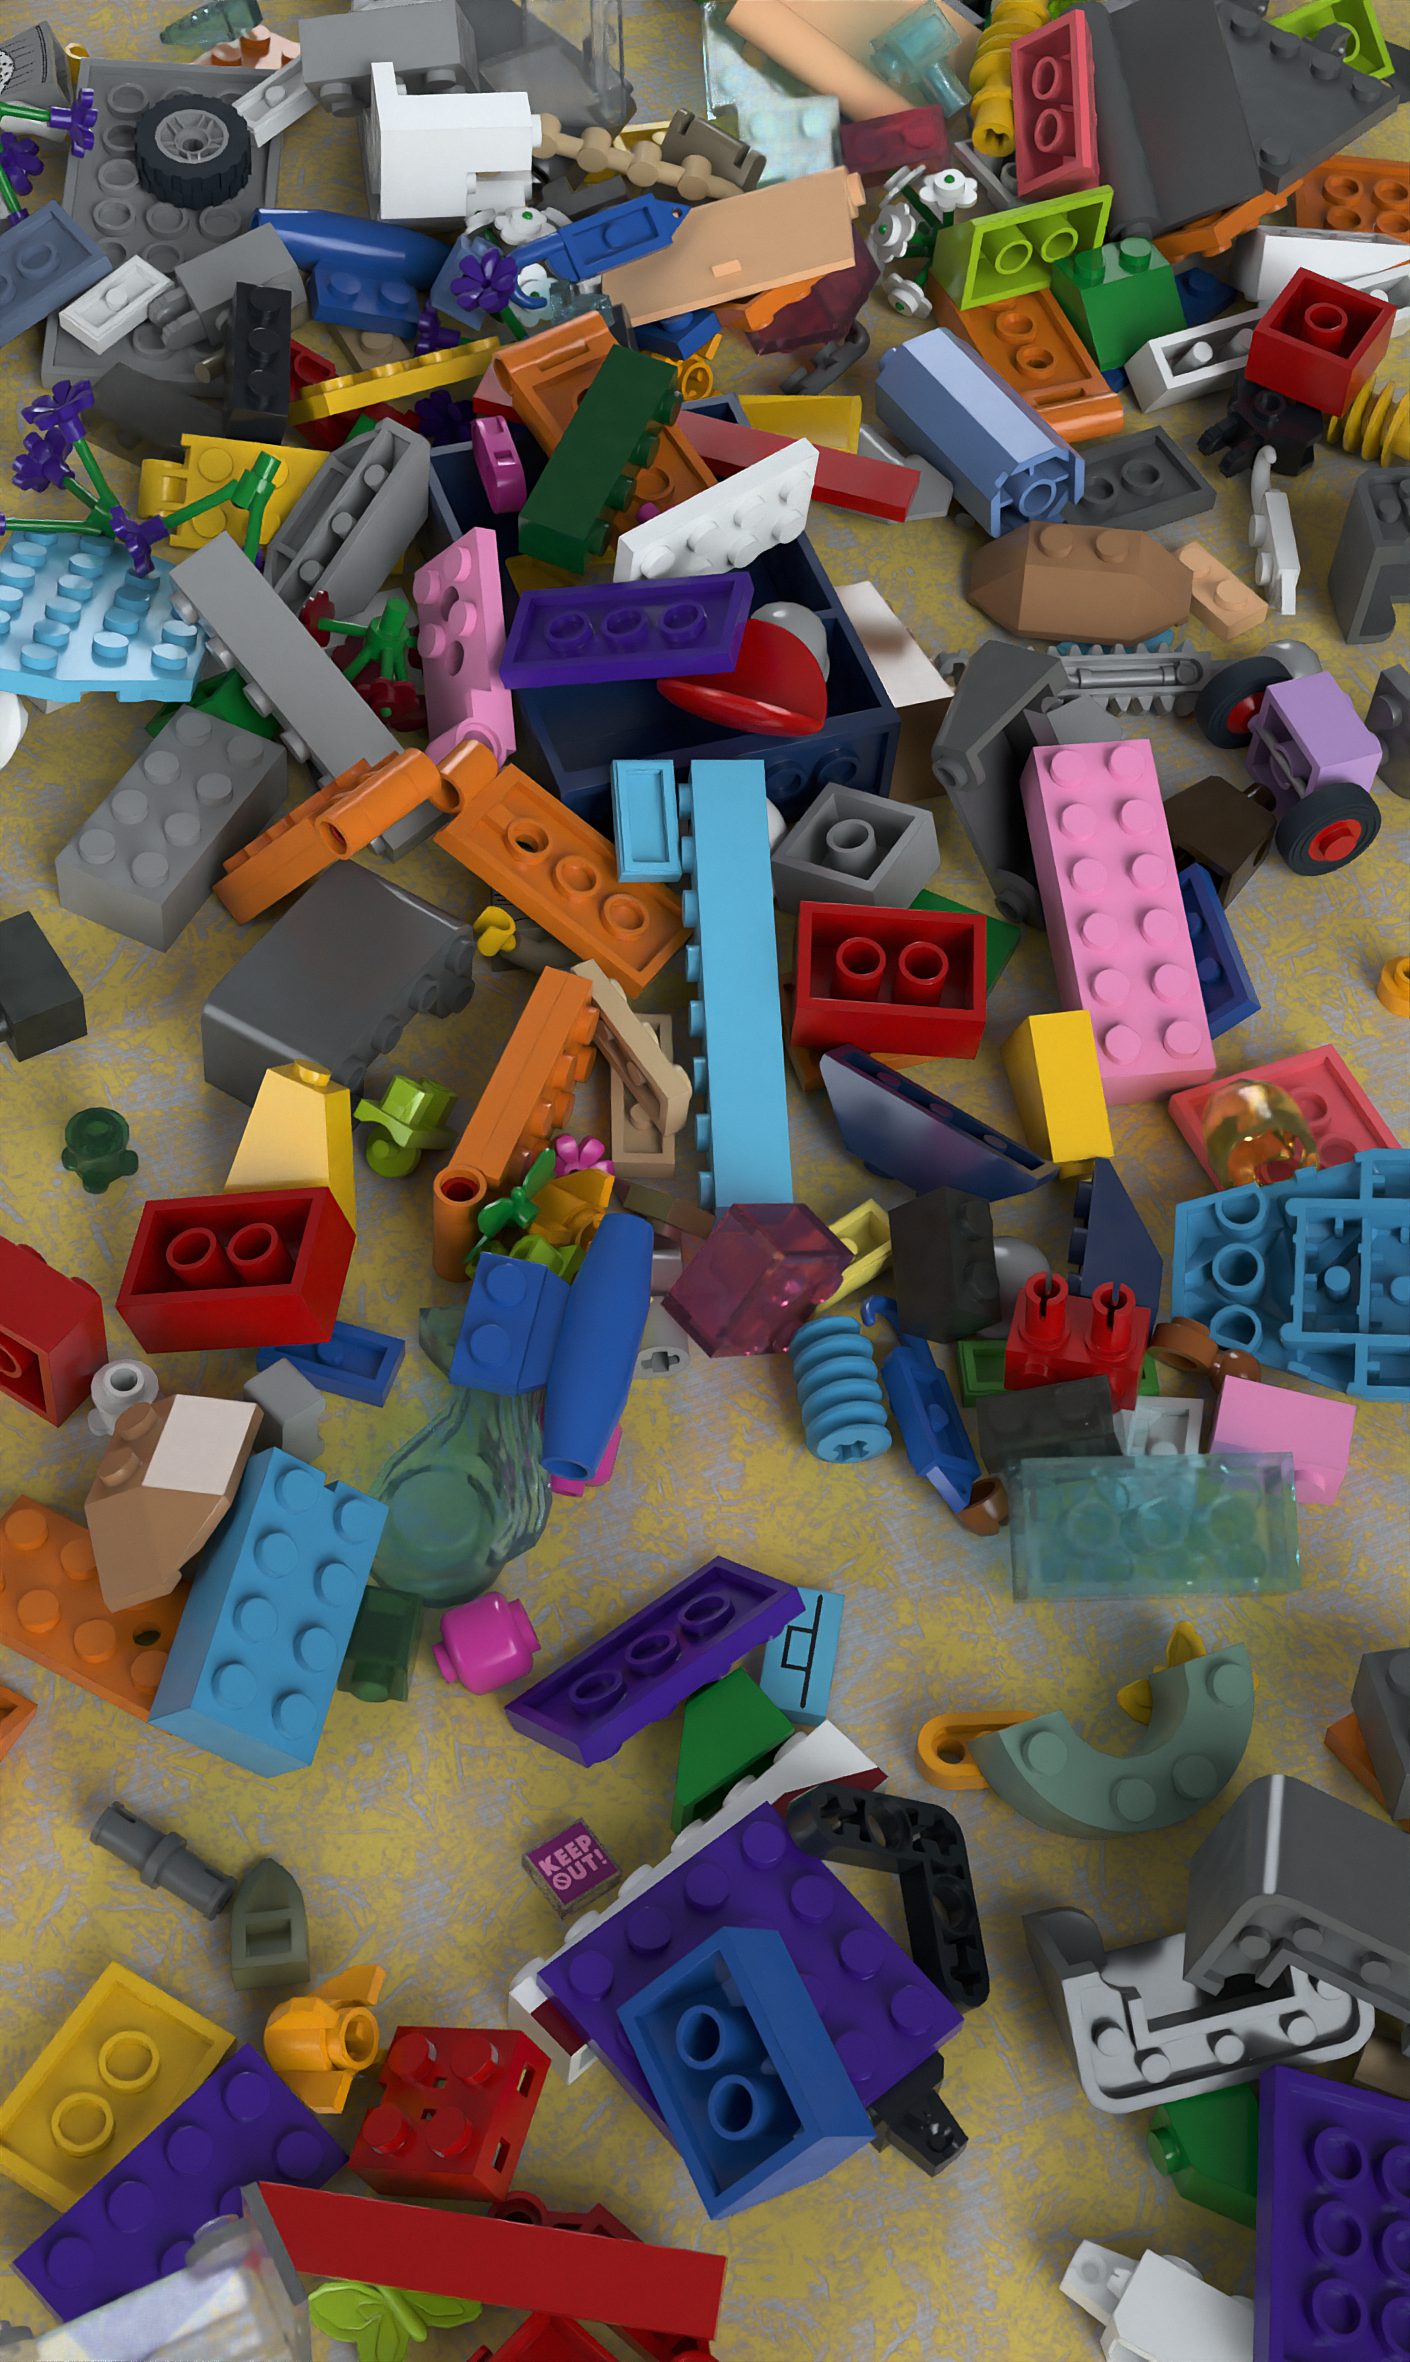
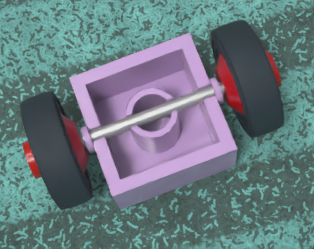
[1194,656,1383,876]

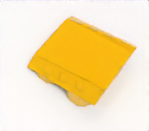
[738,395,862,455]

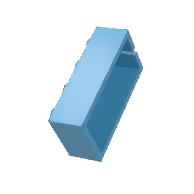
[147,1446,390,1779]

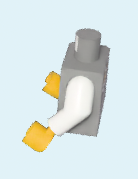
[0,21,89,144]

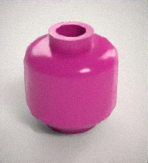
[431,1591,541,1696]

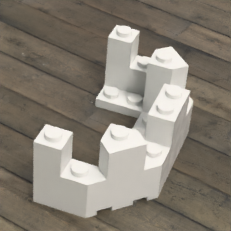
[349,0,542,234]

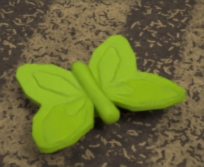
[303,2281,482,2362]

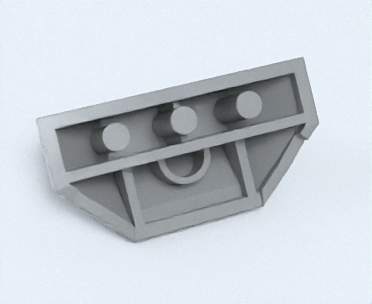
[263,417,431,621]

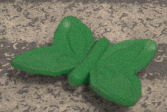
[461,1147,557,1265]

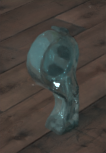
[366,1305,552,1609]

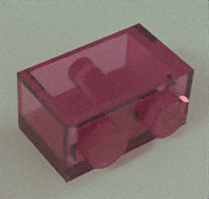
[839,103,952,189]

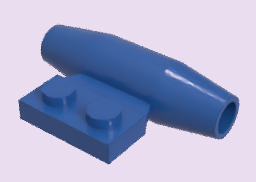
[249,208,454,339]
[449,1213,654,1481]

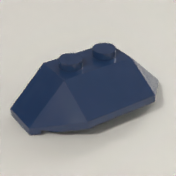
[819,1043,1061,1203]

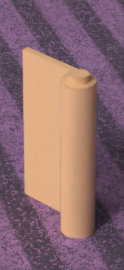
[724,0,983,170]
[602,164,866,327]

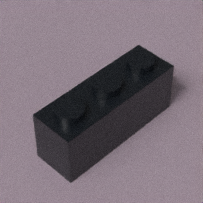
[222,281,292,446]

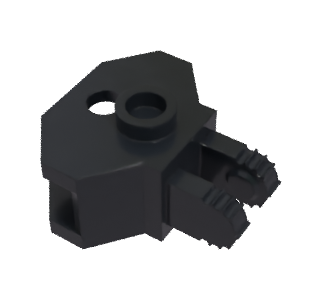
[1196,368,1323,478]

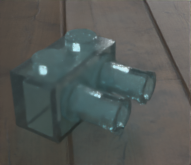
[869,0,973,120]

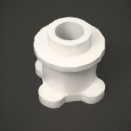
[88,1359,165,1436]

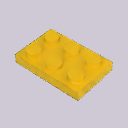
[0,1960,237,2214]

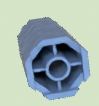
[875,327,1085,538]

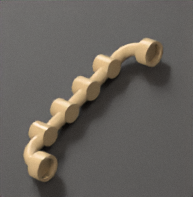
[476,113,745,201]

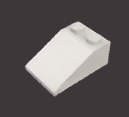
[1229,224,1410,308]

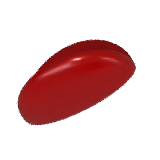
[656,619,827,737]

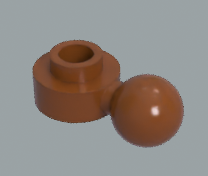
[1147,1317,1262,1395]

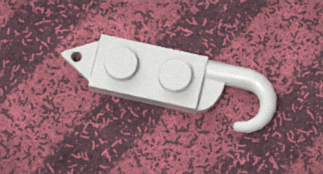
[1248,445,1301,615]

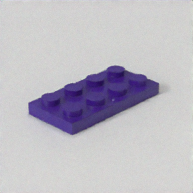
[498,571,754,690]
[504,1556,806,1768]
[9,2043,350,2362]

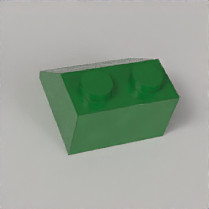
[1050,237,1188,372]

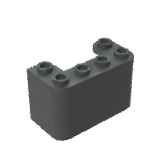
[1328,467,1410,645]
[201,859,476,1132]
[1182,1774,1410,2057]

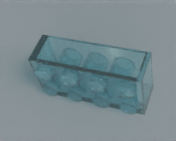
[1007,1452,1302,1604]

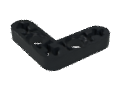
[786,1783,990,2015]

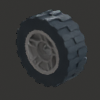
[134,94,252,210]

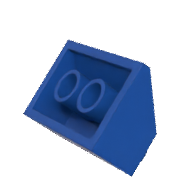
[616,1926,877,2220]

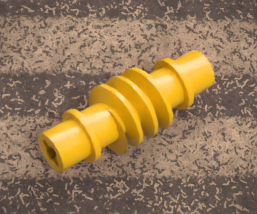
[969,0,1052,157]
[1282,372,1410,468]

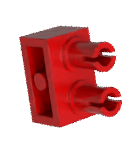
[1004,1271,1151,1411]

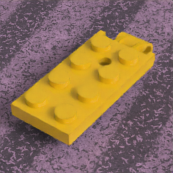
[288,335,523,427]
[136,433,407,577]

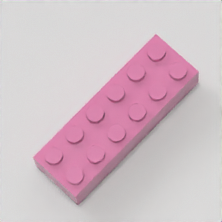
[1019,739,1217,1106]

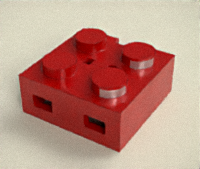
[347,2026,551,2203]

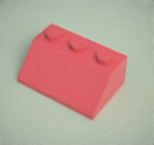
[1010,9,1100,201]

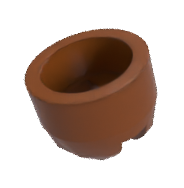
[958,1478,1013,1537]

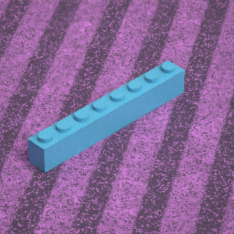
[676,760,793,1233]

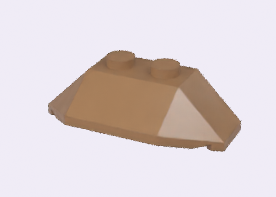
[967,521,1193,647]
[84,1394,264,1613]

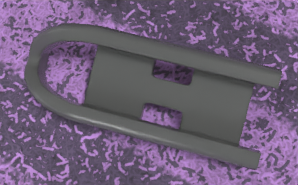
[778,316,870,396]

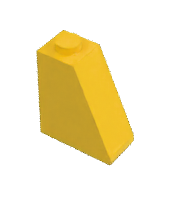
[1000,1009,1114,1183]
[222,1059,358,1257]

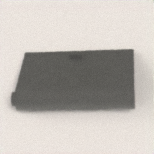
[1058,0,1265,243]

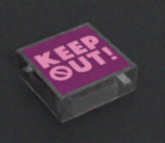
[521,1817,624,1921]

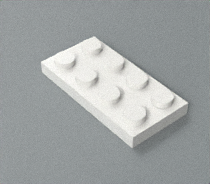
[613,437,819,583]

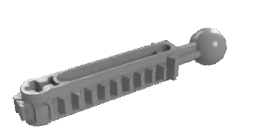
[934,639,1323,718]

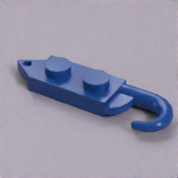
[505,192,691,310]
[860,1295,982,1514]

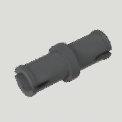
[90,1801,238,1921]

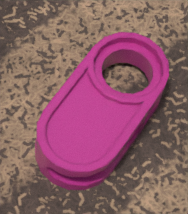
[471,415,527,514]

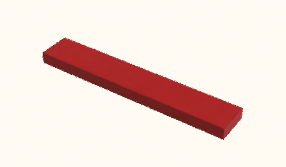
[243,2181,728,2342]

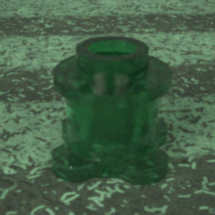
[61,1107,139,1194]

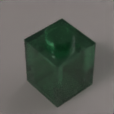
[338,1585,424,1703]

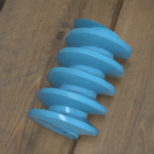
[788,1316,892,1464]

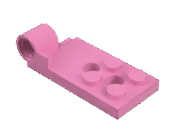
[413,526,516,770]

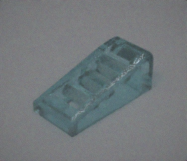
[159,0,263,45]

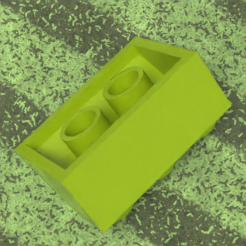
[1266,0,1395,80]
[931,184,1114,311]

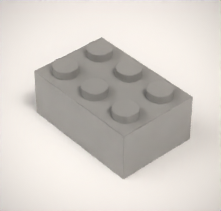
[298,0,480,118]

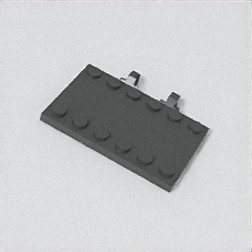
[1102,0,1401,195]

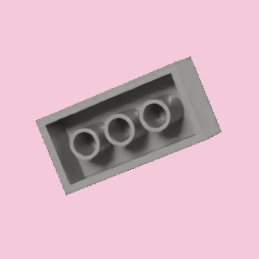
[55,704,289,953]

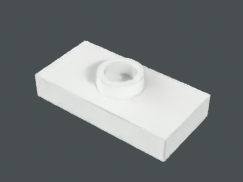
[59,255,175,355]

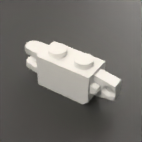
[1059,2240,1254,2362]

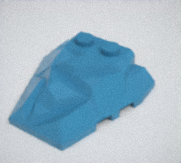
[1170,1148,1410,1403]

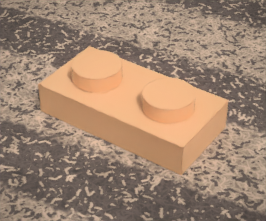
[1171,541,1269,643]

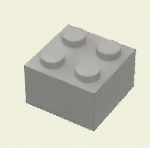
[770,782,941,916]

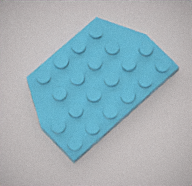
[0,531,211,702]

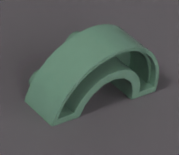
[966,1642,1254,1840]

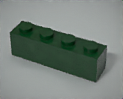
[518,343,683,576]

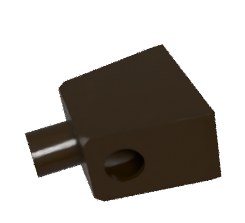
[1163,776,1278,910]

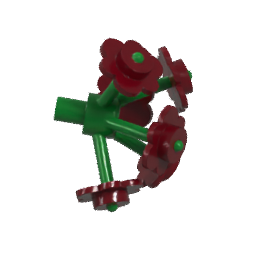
[298,590,428,732]

